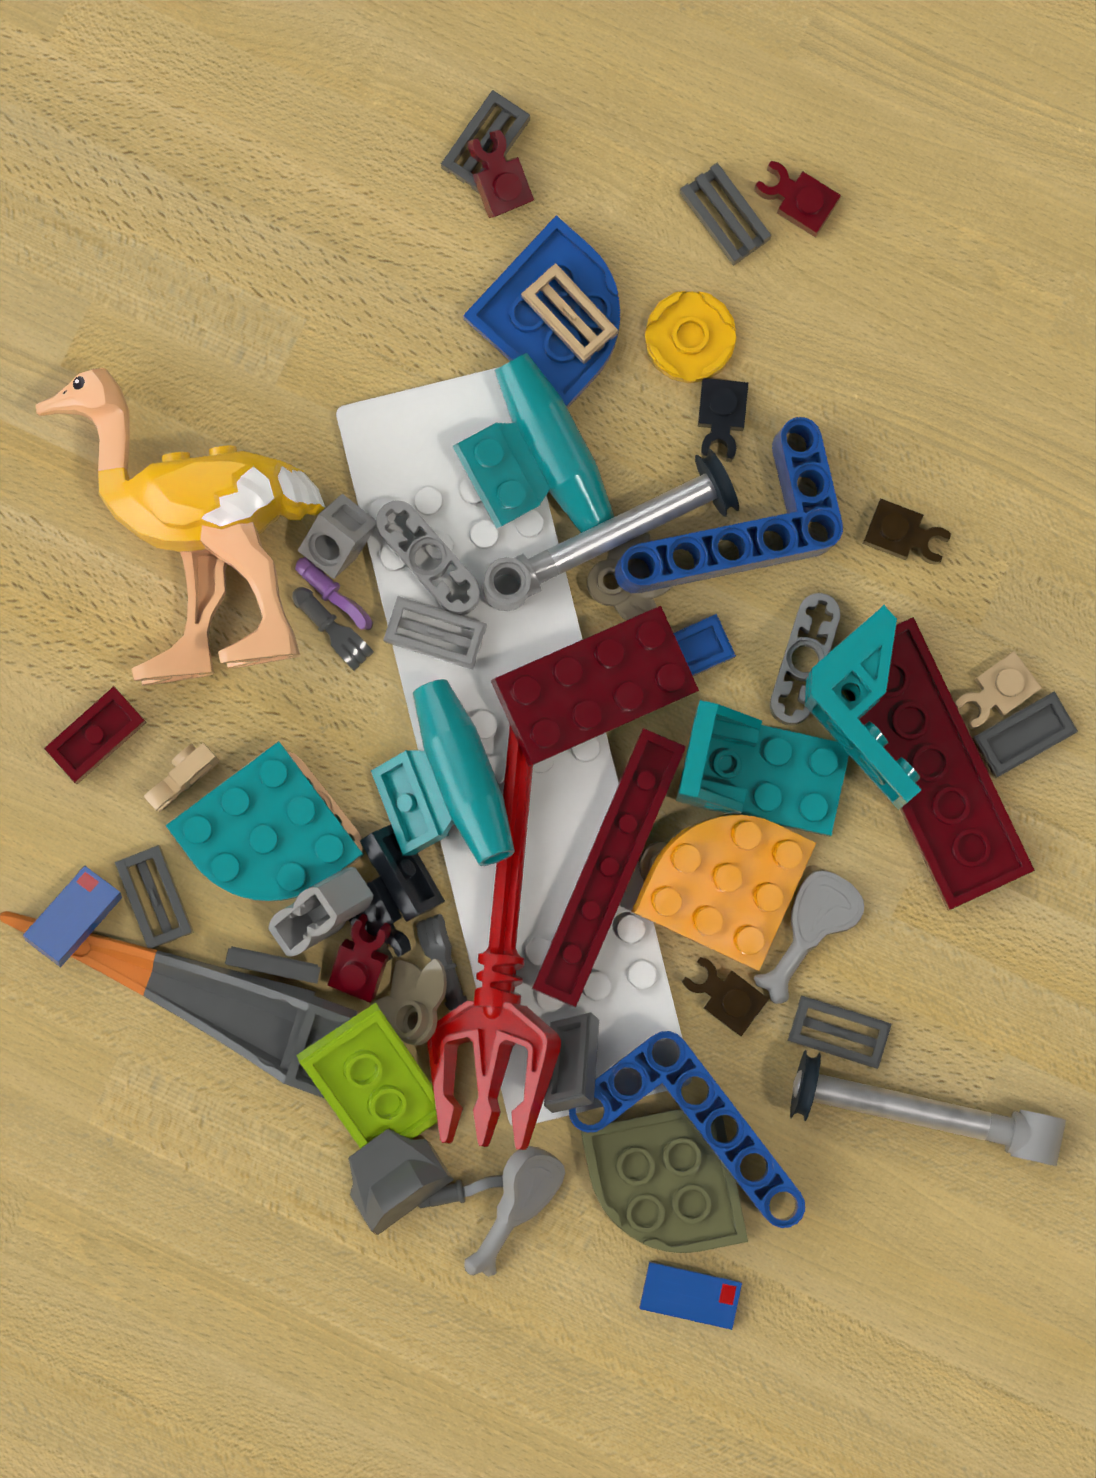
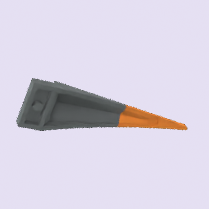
[0,911,358,1098]

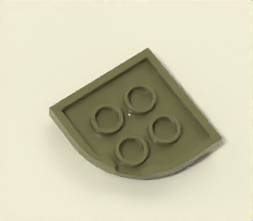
[581,1109,748,1253]

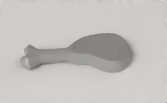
[754,870,864,1004]
[464,1146,565,1277]

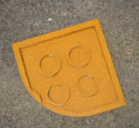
[631,814,816,971]

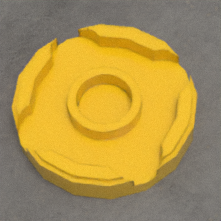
[644,291,736,383]

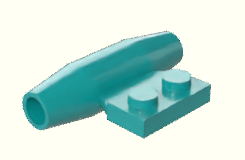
[452,353,615,533]
[371,679,515,866]

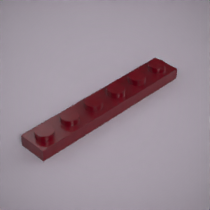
[532,728,686,1008]

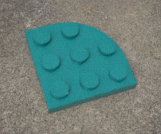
[165,741,364,901]

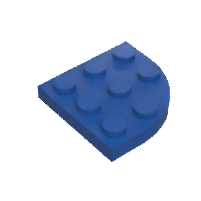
[463,215,620,409]

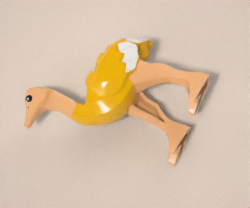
[36,368,325,686]

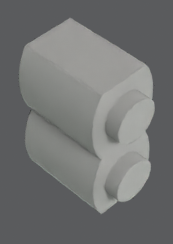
[268,867,373,956]

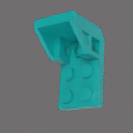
[805,605,921,810]
[676,700,849,837]

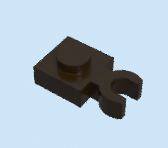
[863,498,951,565]
[682,957,769,1037]

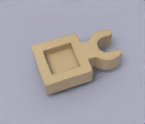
[955,651,1042,729]
[144,743,220,812]

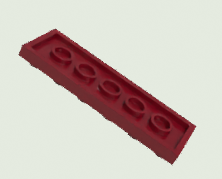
[843,617,1035,911]

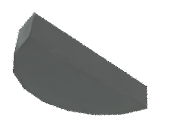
[225,946,321,984]

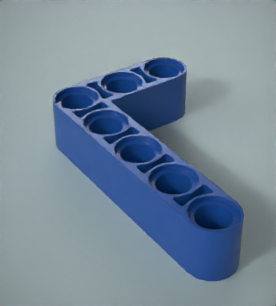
[615,417,843,593]
[569,1031,805,1228]

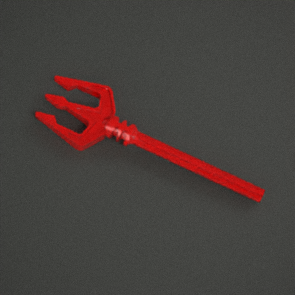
[427,725,561,1150]

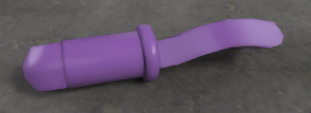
[295,557,373,630]

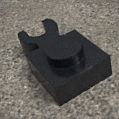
[698,378,749,462]
[349,877,411,962]

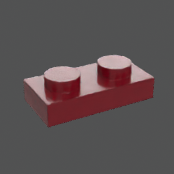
[44,686,147,784]

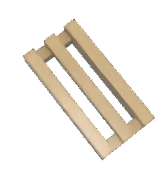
[521,263,618,364]

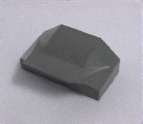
[348,1129,454,1235]

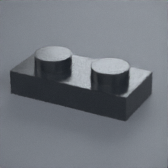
[360,824,445,922]

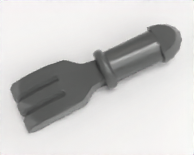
[292,587,374,671]
[416,914,467,1011]
[418,1175,503,1208]

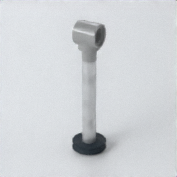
[483,449,739,611]
[790,1050,1066,1166]

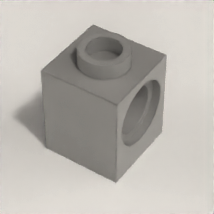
[298,494,377,579]

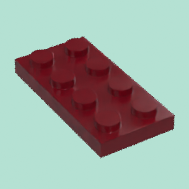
[491,606,699,767]

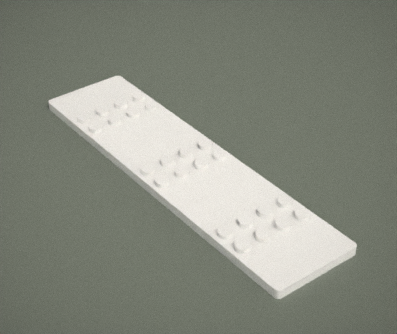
[336,367,692,1126]

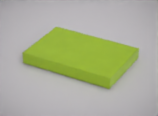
[296,1003,438,1149]

